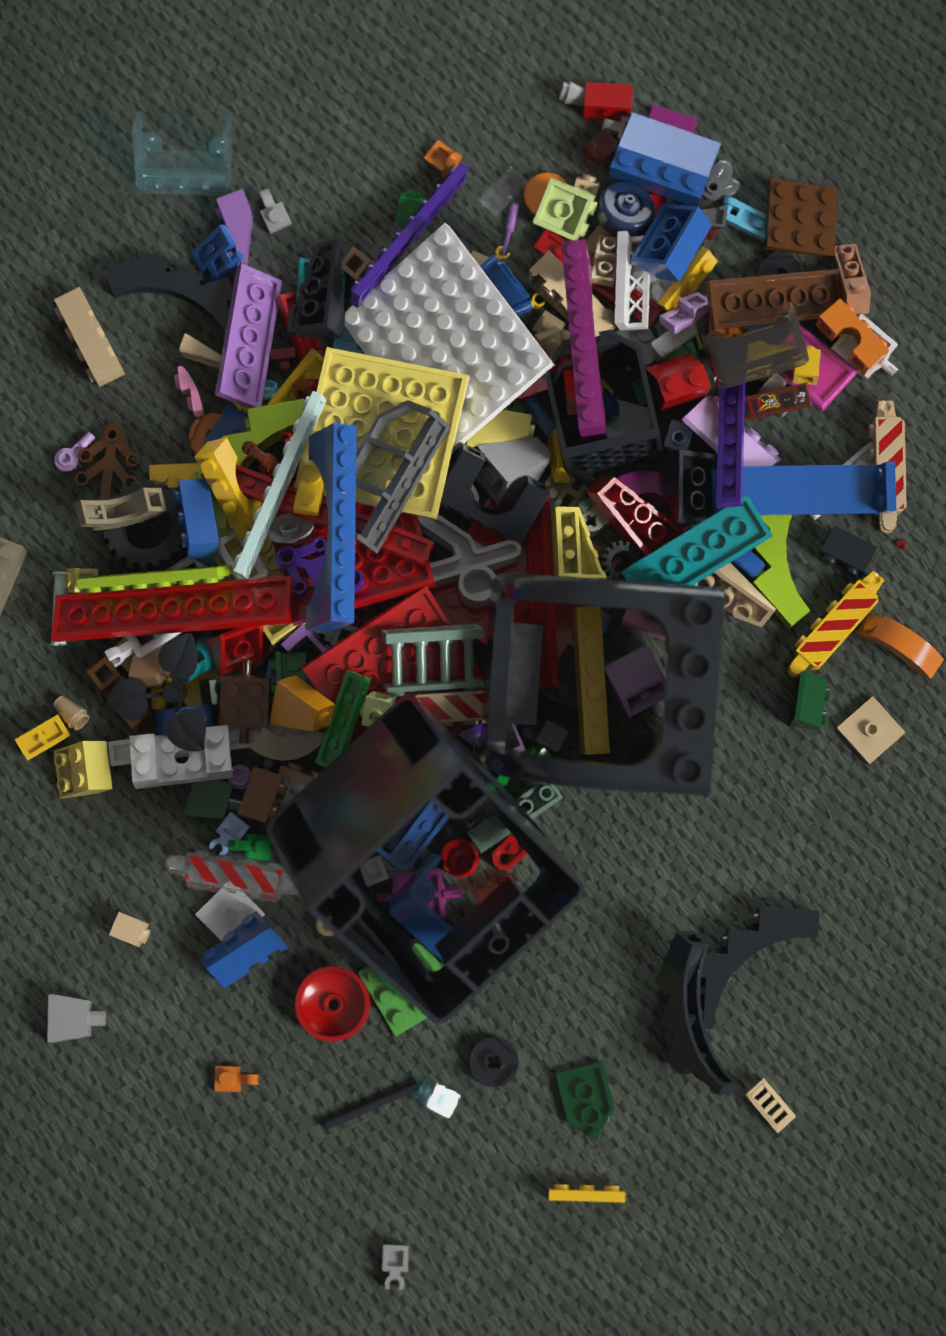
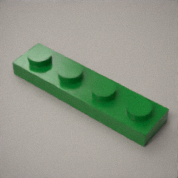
[315,670,371,768]

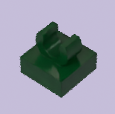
[199,678,220,705]

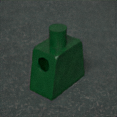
[184,779,242,821]

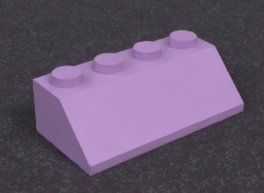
[682,396,781,466]

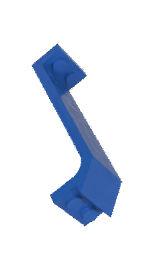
[712,462,897,516]

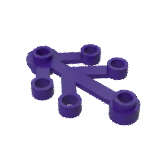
[275,537,364,597]

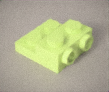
[533,178,598,240]

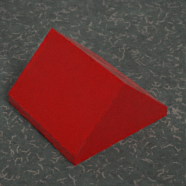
[206,626,263,676]

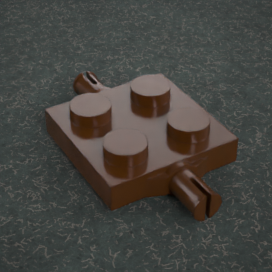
[219,659,271,744]

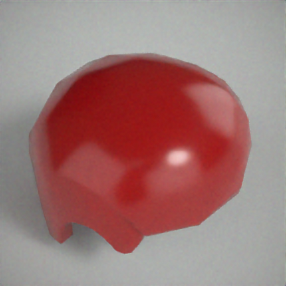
[441,838,479,878]

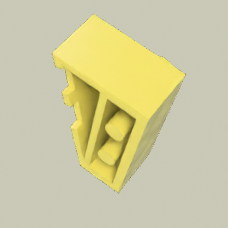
[550,507,607,579]

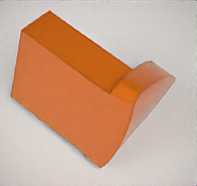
[424,140,462,178]

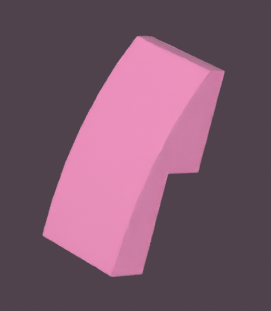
[175,366,205,417]

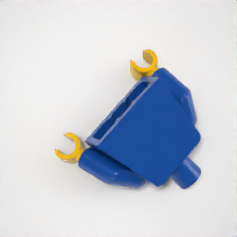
[480,246,545,317]

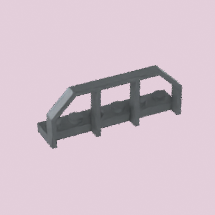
[355,400,451,553]

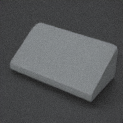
[651,324,698,364]

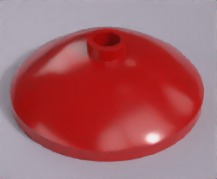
[295,966,370,1042]

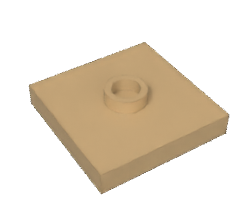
[836,696,906,765]

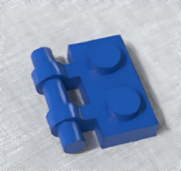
[191,225,244,283]

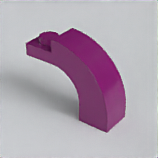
[616,471,690,530]

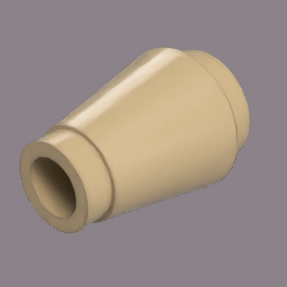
[53,695,89,730]

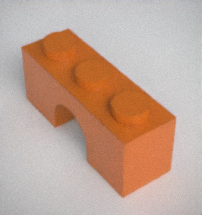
[815,299,889,376]

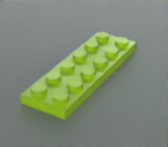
[76,565,233,593]

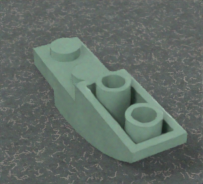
[467,783,563,854]

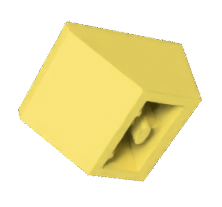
[54,741,113,799]

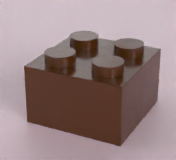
[238,767,288,827]

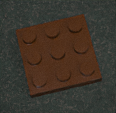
[764,179,838,258]

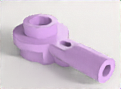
[54,431,95,472]

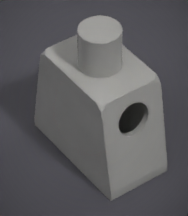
[47,994,106,1043]

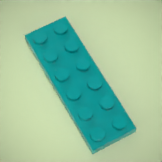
[622,494,773,585]

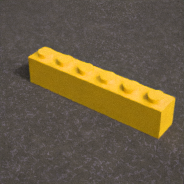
[571,606,610,755]

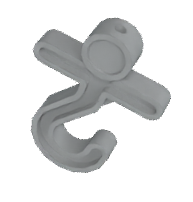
[418,484,521,609]

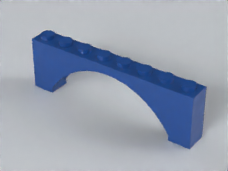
[306,423,357,632]

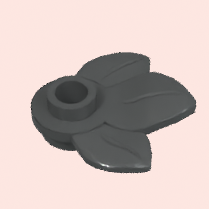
[702,160,740,201]

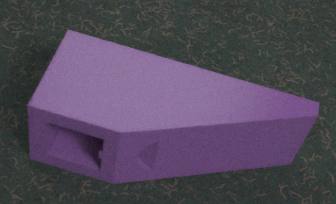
[214,189,253,266]

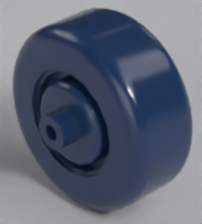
[596,181,655,237]

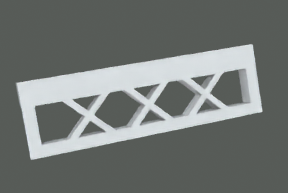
[615,231,650,330]

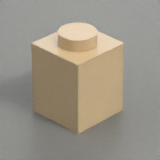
[109,912,151,947]

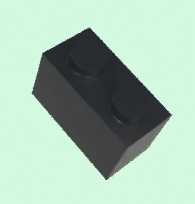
[818,525,877,577]

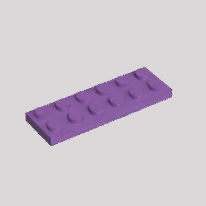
[215,264,282,409]

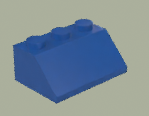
[630,204,712,282]
[174,479,219,566]

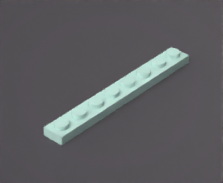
[233,391,326,579]

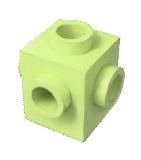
[360,691,396,727]

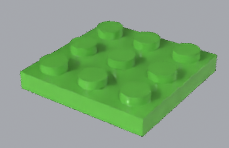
[358,938,442,1037]

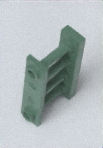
[381,624,485,696]

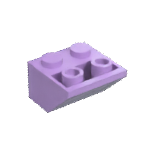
[604,645,666,718]

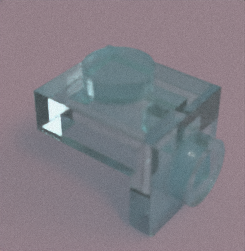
[416,1078,461,1118]

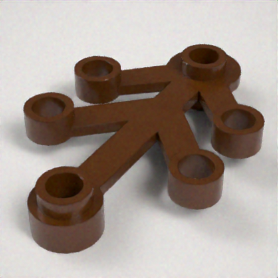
[75,424,141,500]

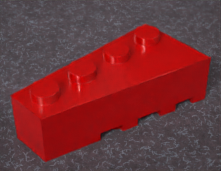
[585,475,686,559]

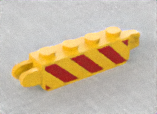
[787,571,884,678]

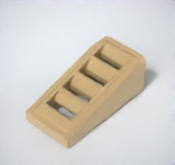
[179,334,221,368]
[744,1078,796,1133]

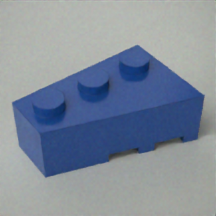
[200,911,288,988]

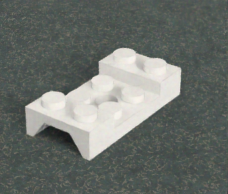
[130,725,234,789]

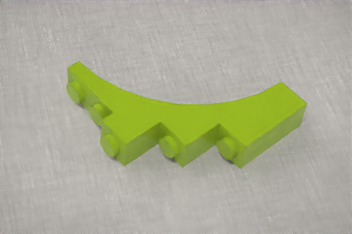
[194,399,305,537]
[751,515,810,629]

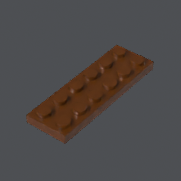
[705,269,843,330]

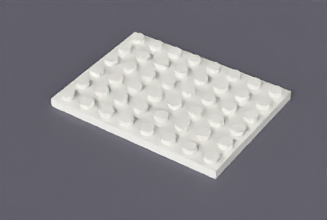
[344,223,554,453]

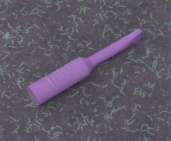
[502,203,519,256]

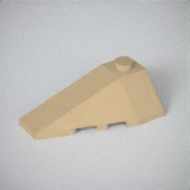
[694,563,776,627]

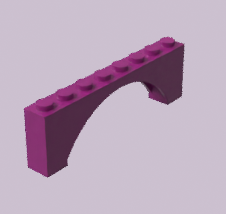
[561,239,608,444]

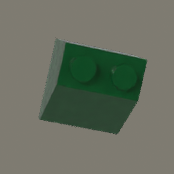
[789,671,830,731]

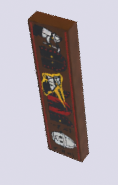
[744,382,813,422]

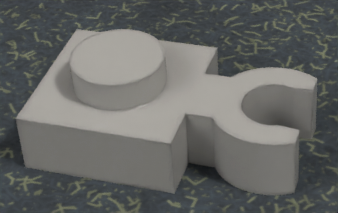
[382,1244,409,1290]

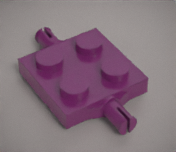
[377,869,461,922]

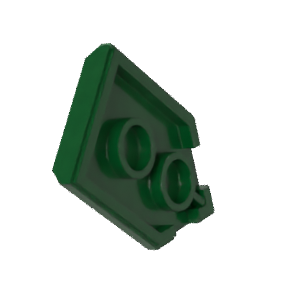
[554,1061,615,1140]

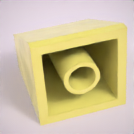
[467,410,535,449]

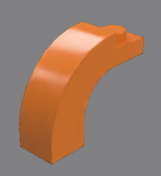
[856,613,944,679]

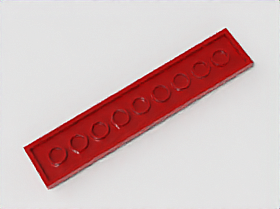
[51,576,294,642]

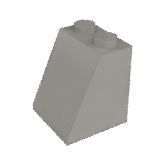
[476,437,552,506]

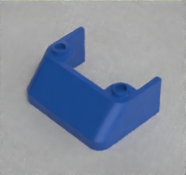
[376,800,450,869]
[388,853,452,962]

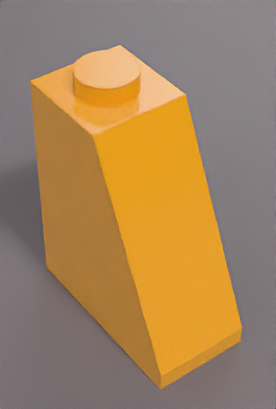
[270,675,335,731]

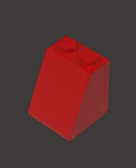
[645,353,711,413]

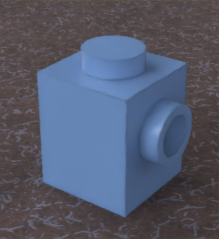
[663,419,693,452]

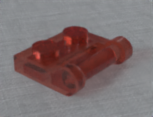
[242,441,296,486]

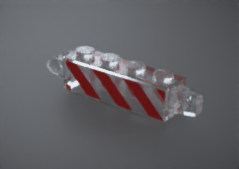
[166,850,299,903]

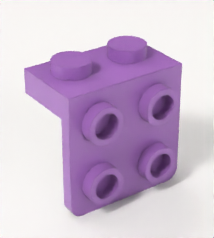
[281,625,330,653]

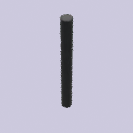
[324,1081,420,1129]

